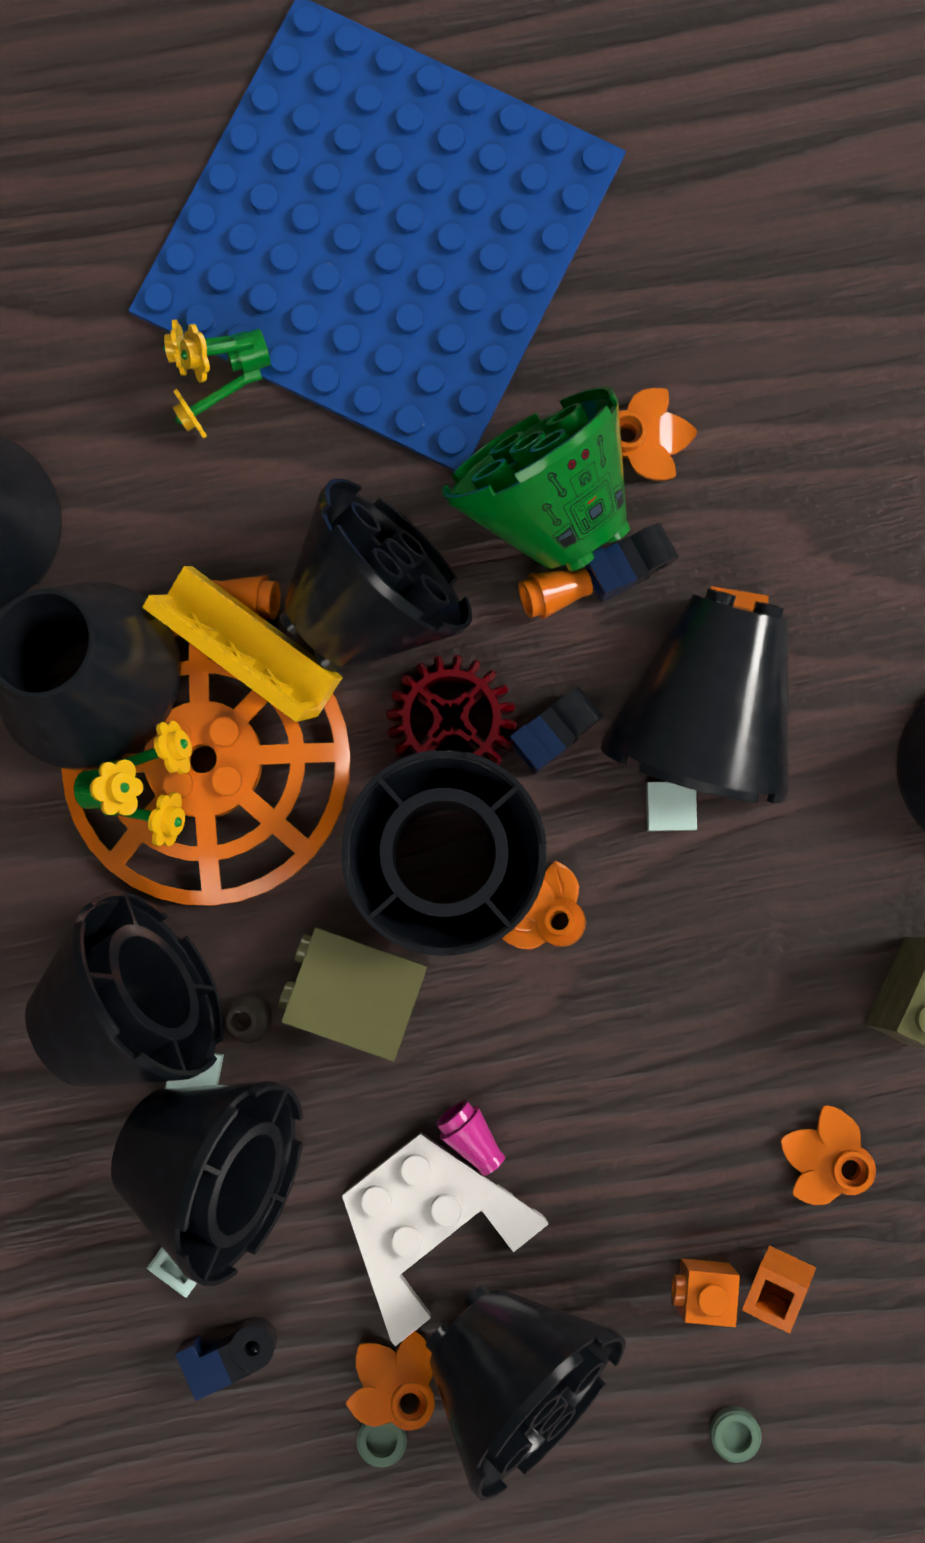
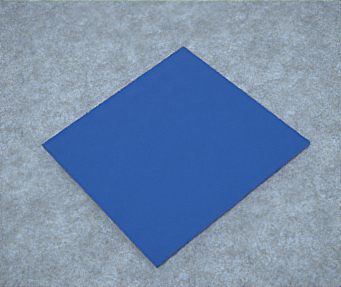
[128,0,626,472]

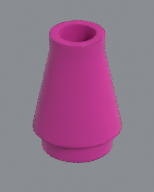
[436,1100,505,1176]

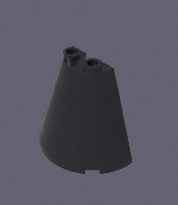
[600,588,788,804]

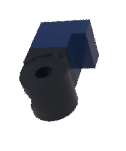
[584,523,679,603]
[509,686,603,775]
[175,1317,277,1401]

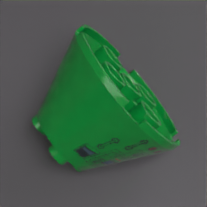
[442,386,631,572]

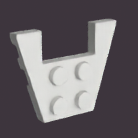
[342,1132,548,1346]

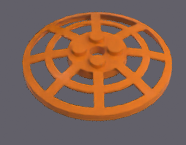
[61,629,351,906]

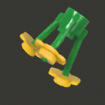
[163,319,271,439]
[74,721,192,846]

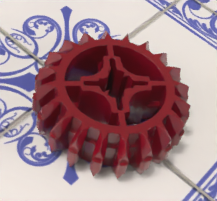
[386,655,516,765]

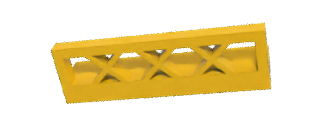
[142,566,343,722]

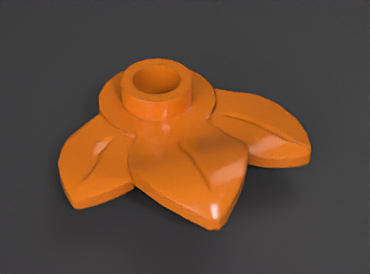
[619,388,697,481]
[501,861,586,950]
[780,1105,876,1205]
[346,1331,435,1431]

